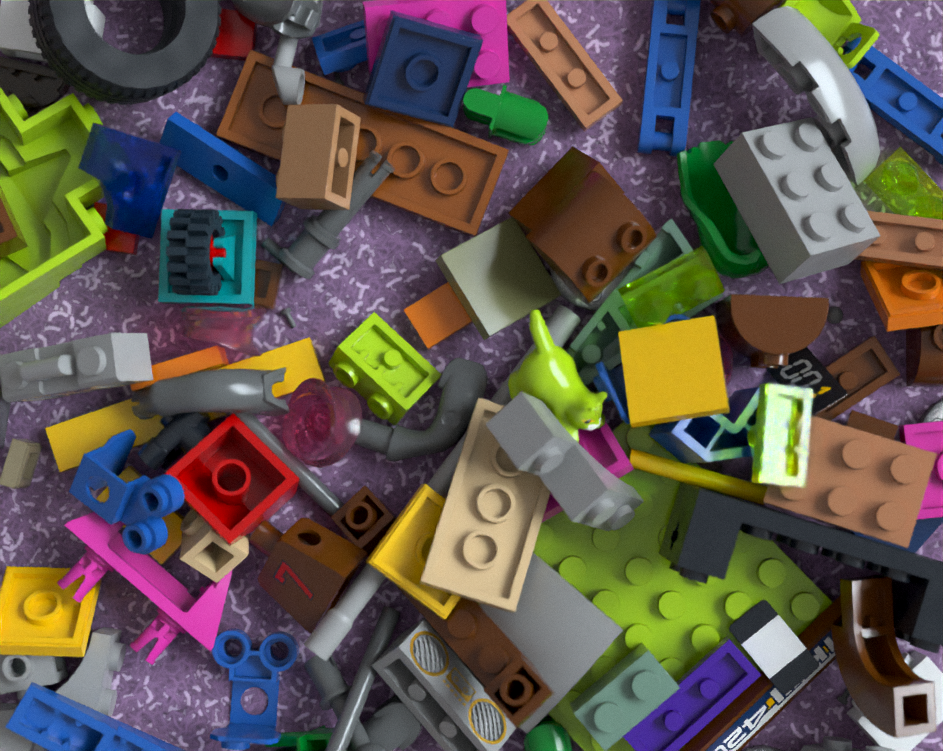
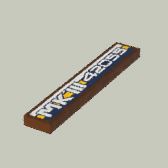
[680,595,842,751]

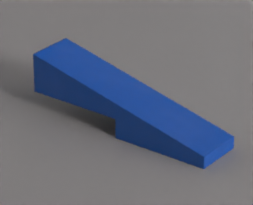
[5,682,185,751]

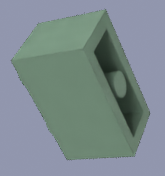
[570,643,680,751]

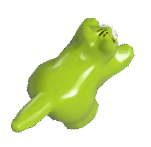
[508,309,607,442]

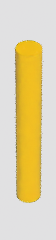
[628,448,768,505]

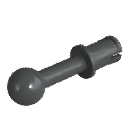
[304,655,387,751]

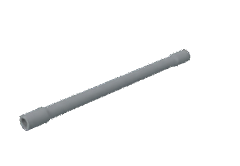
[304,305,581,661]

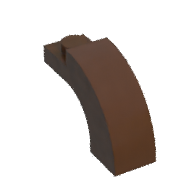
[831,575,937,738]

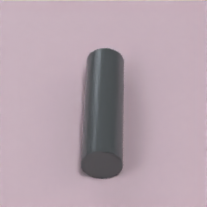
[262,237,295,273]

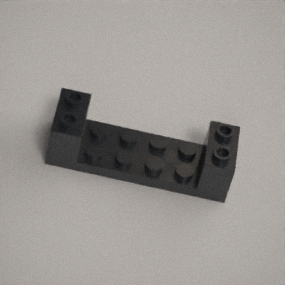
[659,482,943,654]

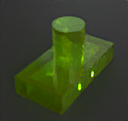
[747,383,813,488]

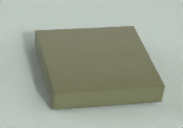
[435,217,561,340]

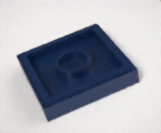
[363,10,483,127]

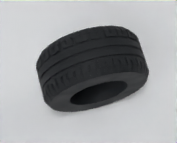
[28,0,221,105]

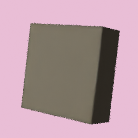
[0,438,42,489]

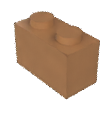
[276,104,361,210]

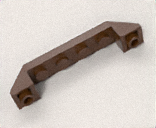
[331,485,554,728]

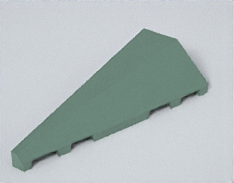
[566,218,723,387]

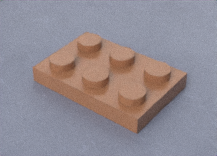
[763,410,937,548]

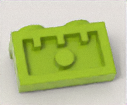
[328,312,442,426]

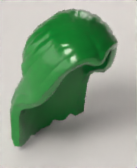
[677,140,770,279]

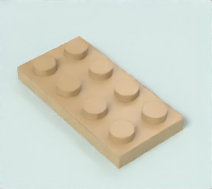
[419,398,550,613]

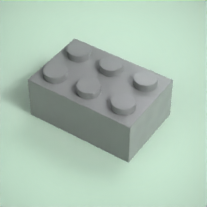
[713,117,881,284]

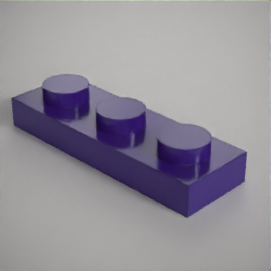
[623,637,761,751]

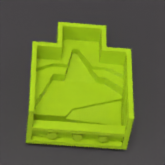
[0,88,130,328]

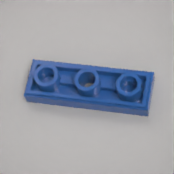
[156,112,286,227]

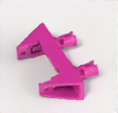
[57,512,233,665]

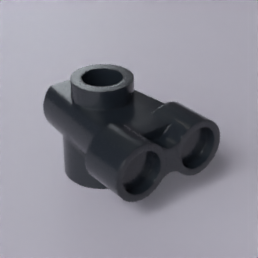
[137,412,214,470]

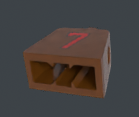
[249,518,368,634]

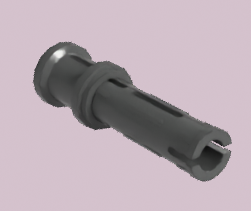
[278,150,395,279]

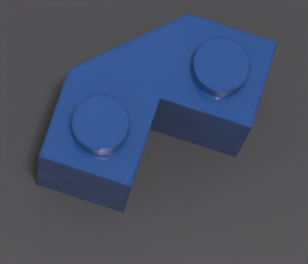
[648,387,791,463]

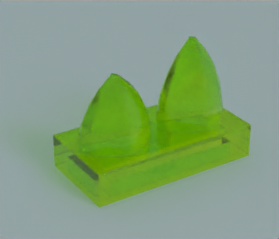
[864,146,943,220]
[617,246,725,328]

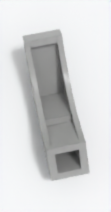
[486,392,644,531]
[0,627,126,751]

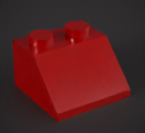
[164,413,300,546]

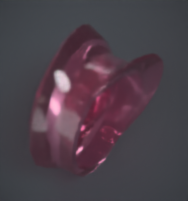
[179,304,267,357]
[282,378,362,468]

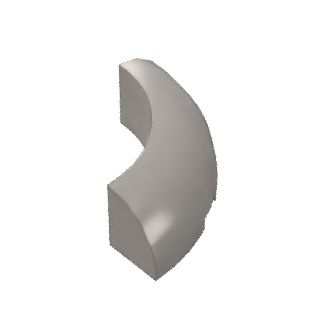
[752,6,880,186]

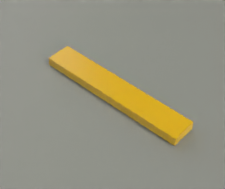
[45,337,326,472]

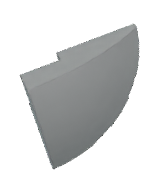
[480,552,623,734]

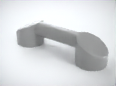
[272,0,323,105]

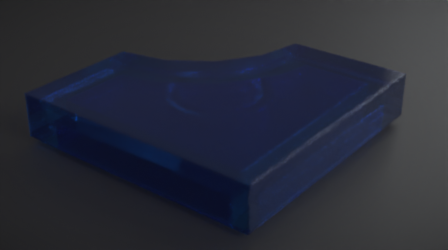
[78,122,181,239]

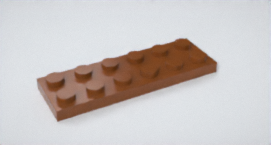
[216,50,509,238]

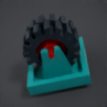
[158,209,257,306]

